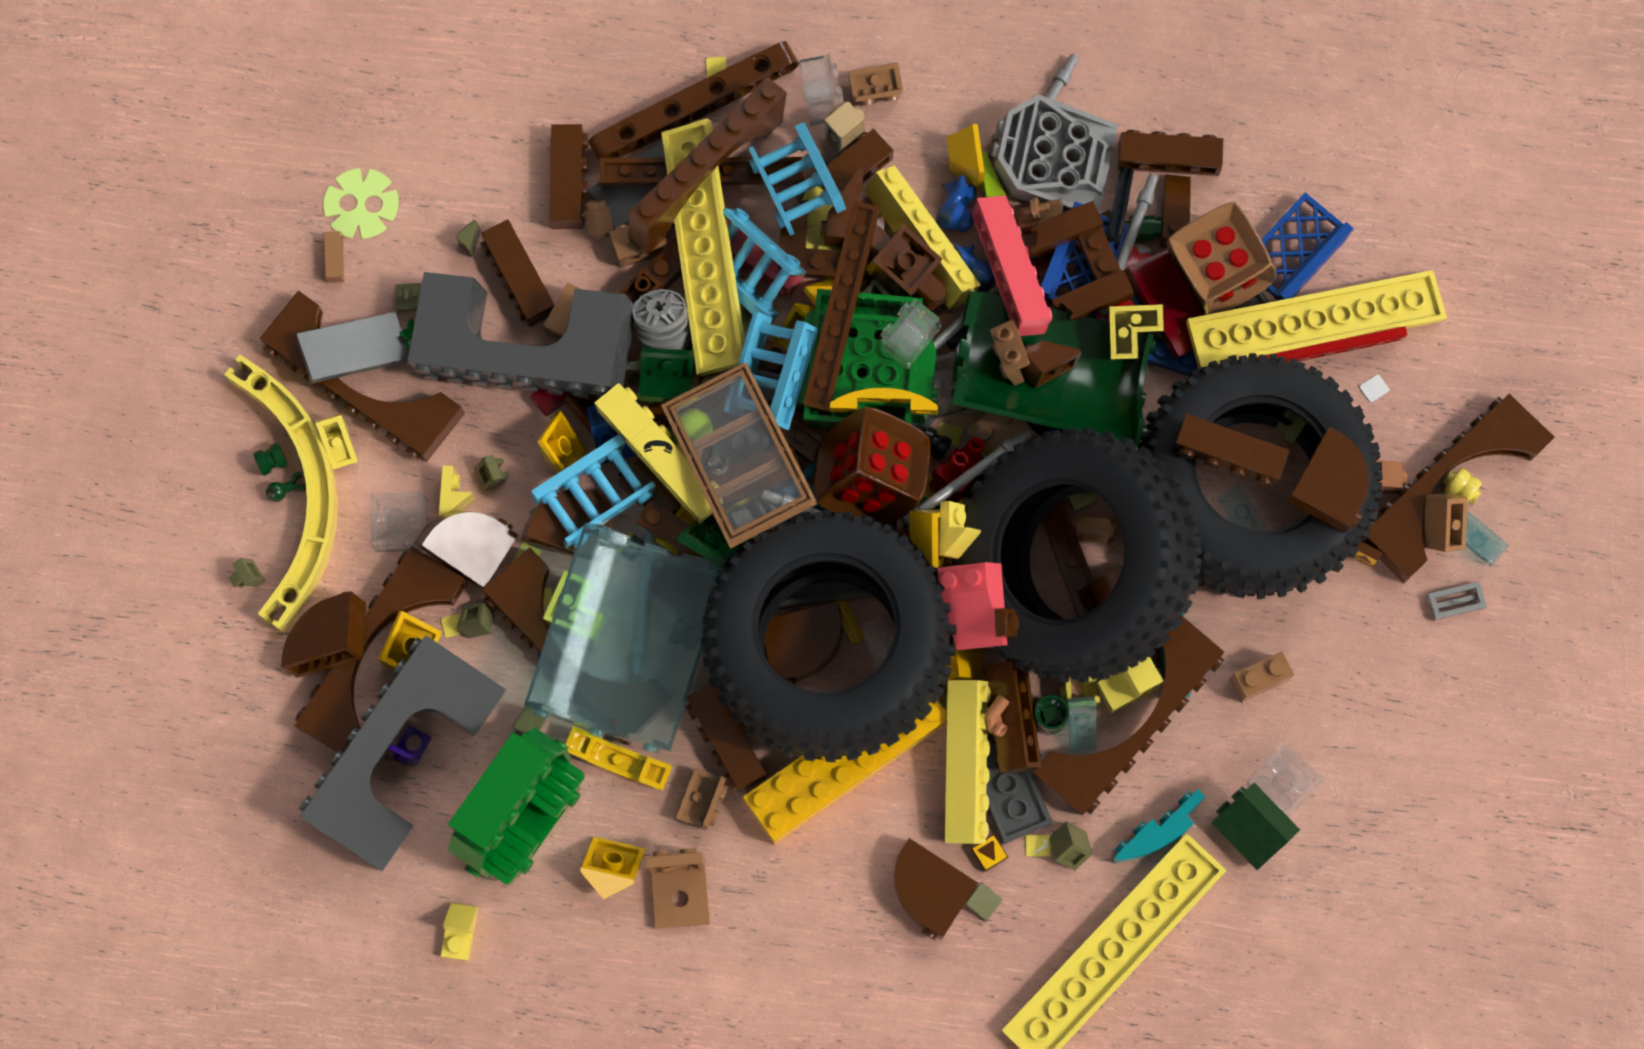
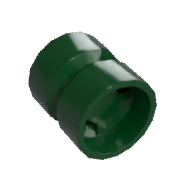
[1034,695,1070,735]

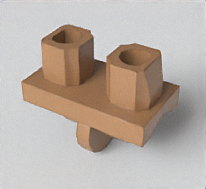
[1017,198,1063,234]

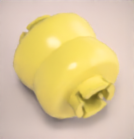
[1442,468,1482,505]

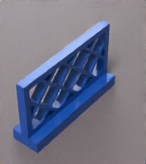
[1261,192,1354,301]
[1041,201,1130,318]

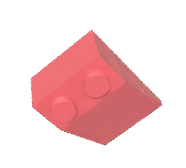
[938,562,1007,650]

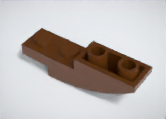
[619,237,682,304]

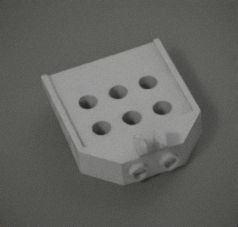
[988,95,1118,212]

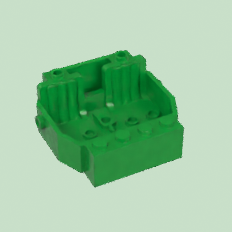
[795,289,938,431]
[448,727,585,885]

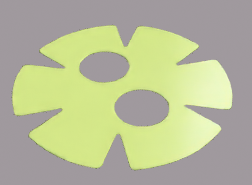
[323,168,399,239]

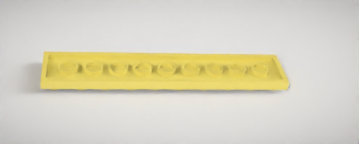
[661,118,745,376]
[1186,270,1447,370]
[1001,833,1227,1049]

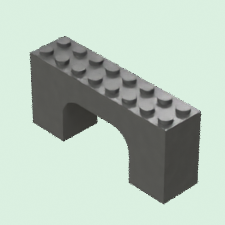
[407,272,634,399]
[298,635,506,871]

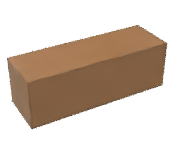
[324,231,344,283]

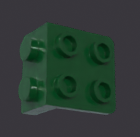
[638,348,694,403]

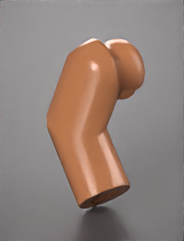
[985,695,1010,737]

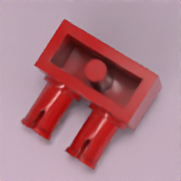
[929,437,985,503]

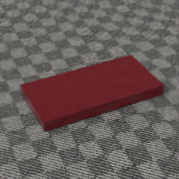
[1124,250,1204,359]

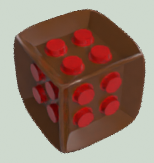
[814,407,930,528]

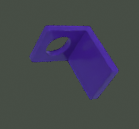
[388,726,432,766]

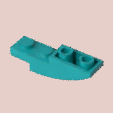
[1112,789,1206,864]

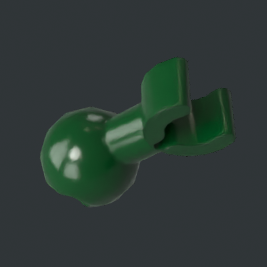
[266,471,306,502]

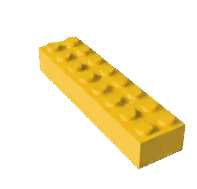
[743,700,947,845]

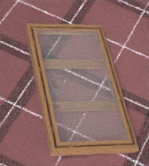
[661,363,817,548]

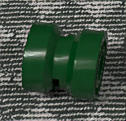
[253,442,288,476]

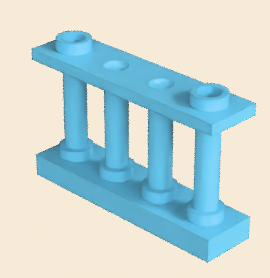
[748,122,846,236]
[723,208,806,322]
[724,311,819,430]
[530,434,656,548]

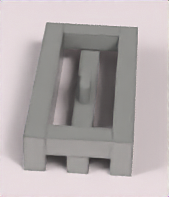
[1426,582,1487,621]

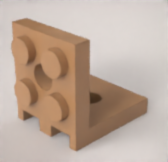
[647,848,710,929]

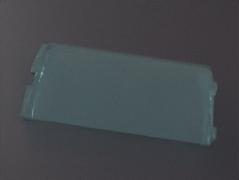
[524,523,729,754]

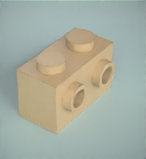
[825,101,865,153]

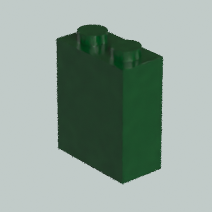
[1212,782,1300,870]

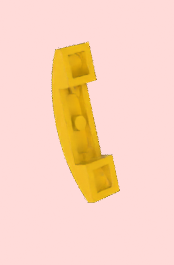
[830,388,938,415]
[565,726,673,791]

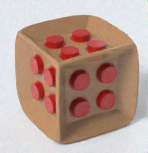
[1166,201,1277,315]

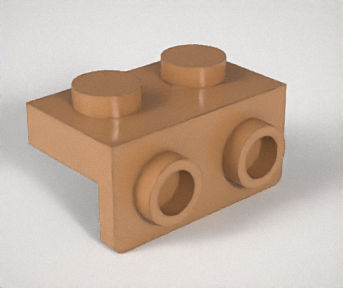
[848,62,904,106]
[990,320,1030,386]
[675,768,728,830]

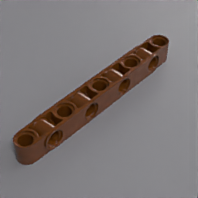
[588,41,799,161]

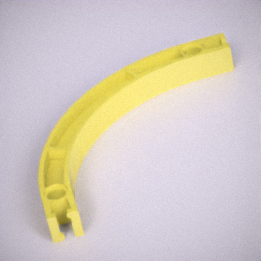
[224,355,338,633]

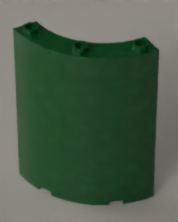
[951,288,1156,447]

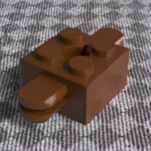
[865,224,946,306]

